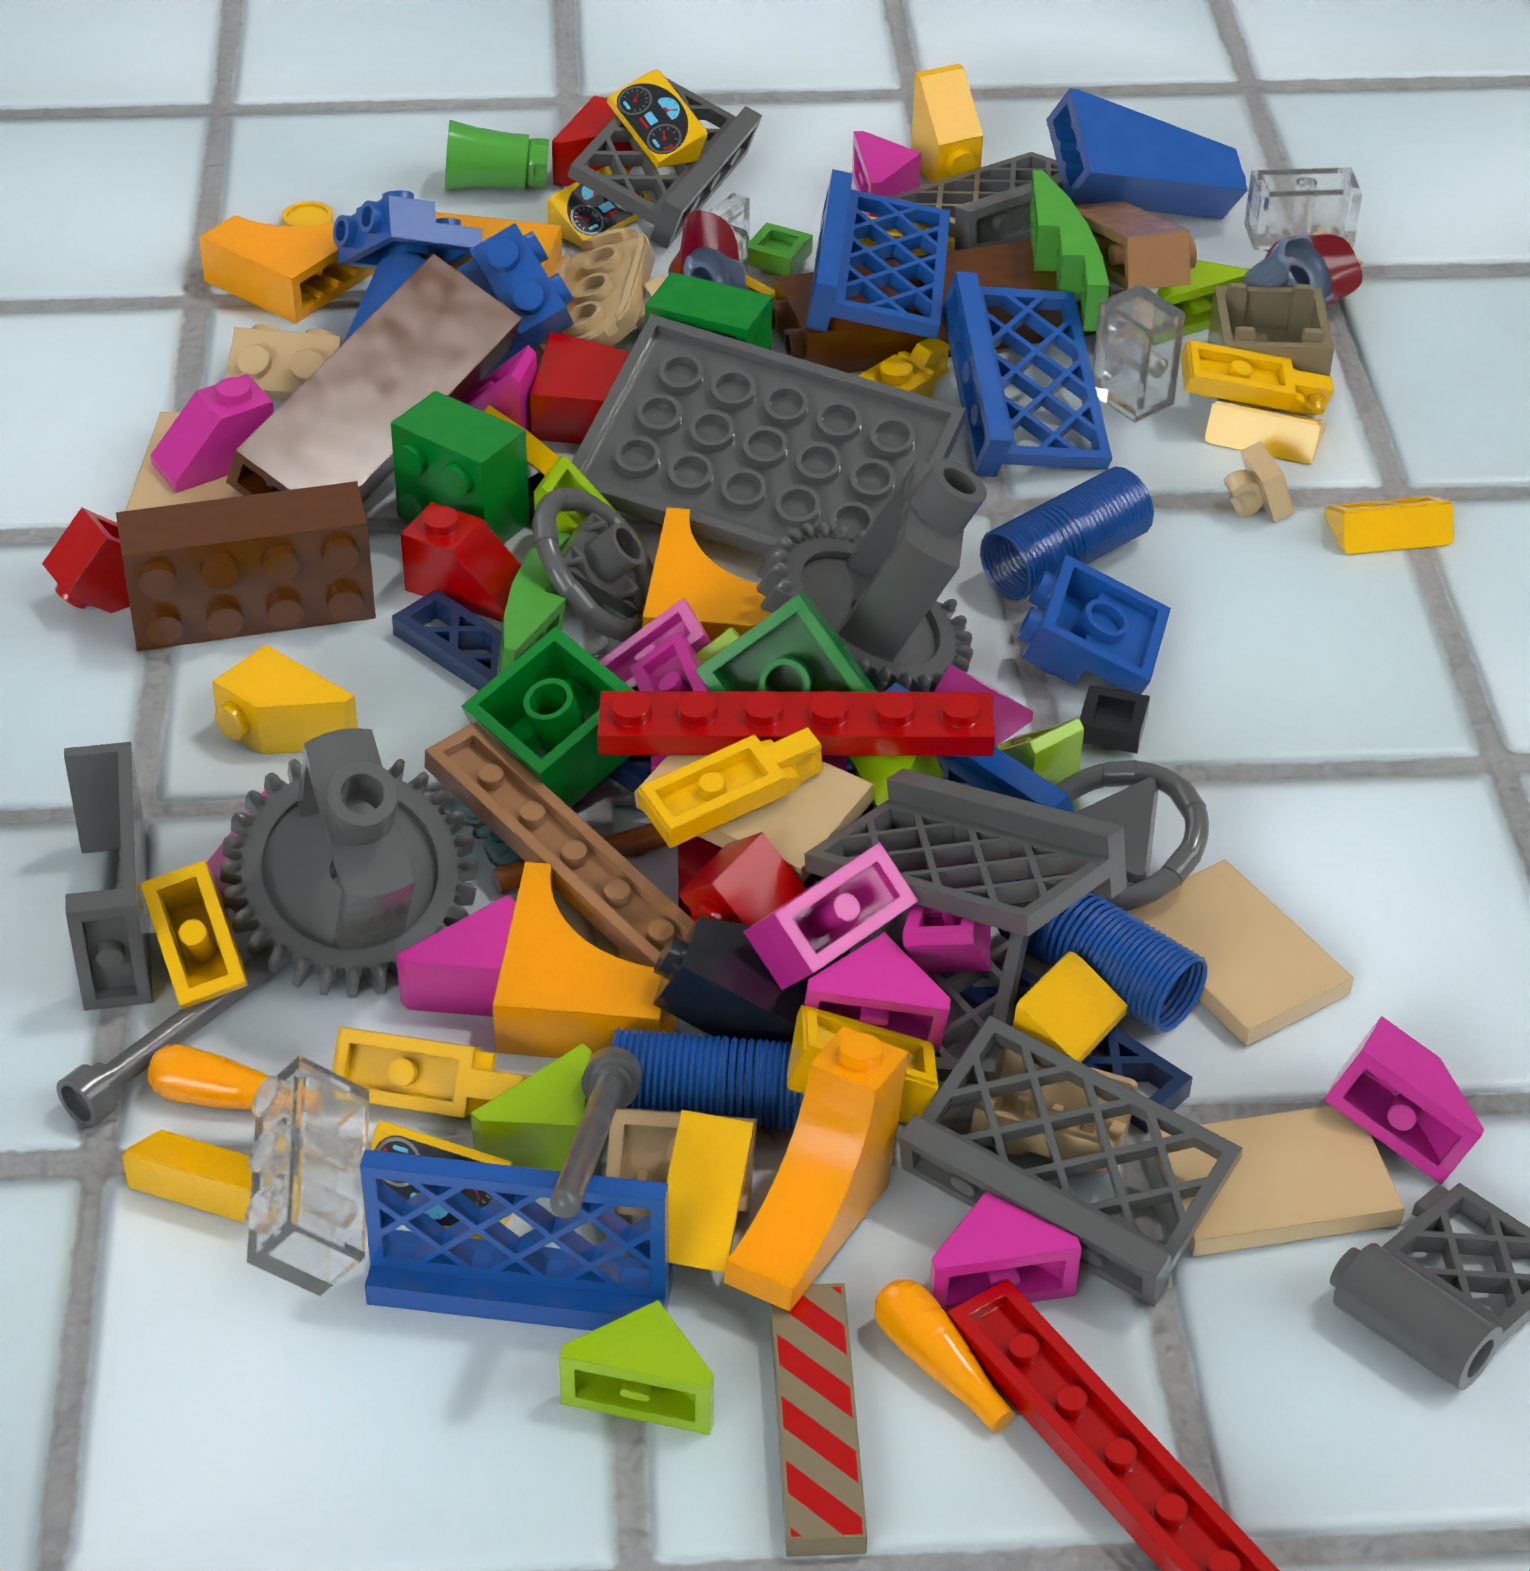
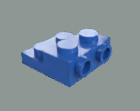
[333,190,483,269]
[457,223,574,377]
[1016,554,1171,694]

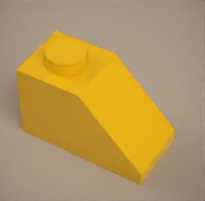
[911,63,983,183]
[212,645,358,755]
[140,860,248,1010]

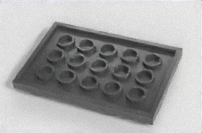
[572,314,966,557]

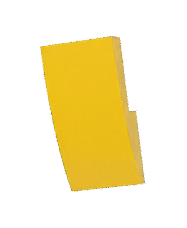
[666,1110,755,1272]

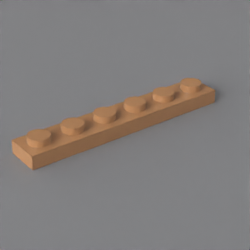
[424,722,694,967]

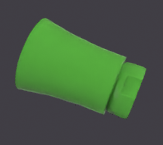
[445,120,549,190]

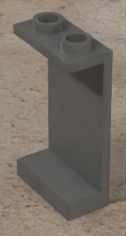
[64,742,153,1011]

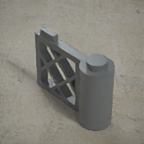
[1330,1183,1530,1390]

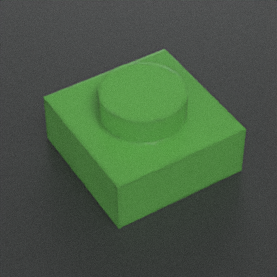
[744,222,813,276]

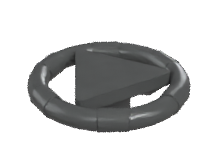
[532,488,654,642]
[1055,760,1209,911]

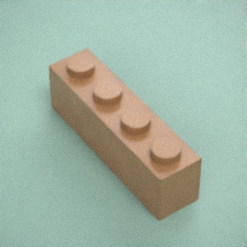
[1075,201,1197,291]

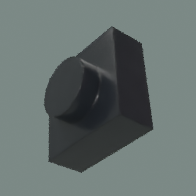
[1080,685,1150,754]

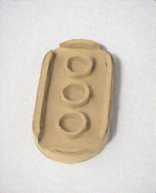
[538,228,655,355]

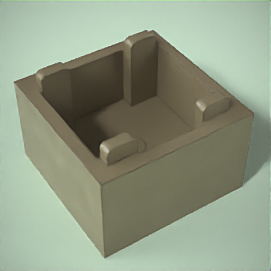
[1208,283,1334,400]

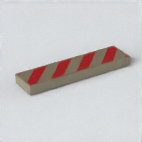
[769,1283,867,1557]

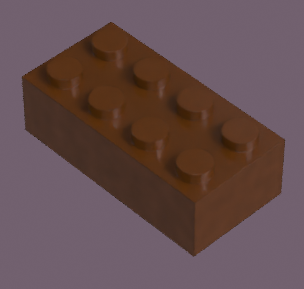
[116,481,376,651]

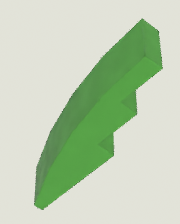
[1029,170,1110,332]
[497,531,571,675]

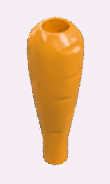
[147,1044,319,1118]
[875,1279,1015,1433]

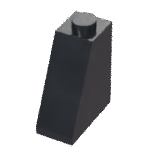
[653,917,850,1058]

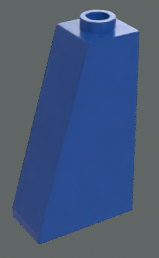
[1046,88,1248,220]

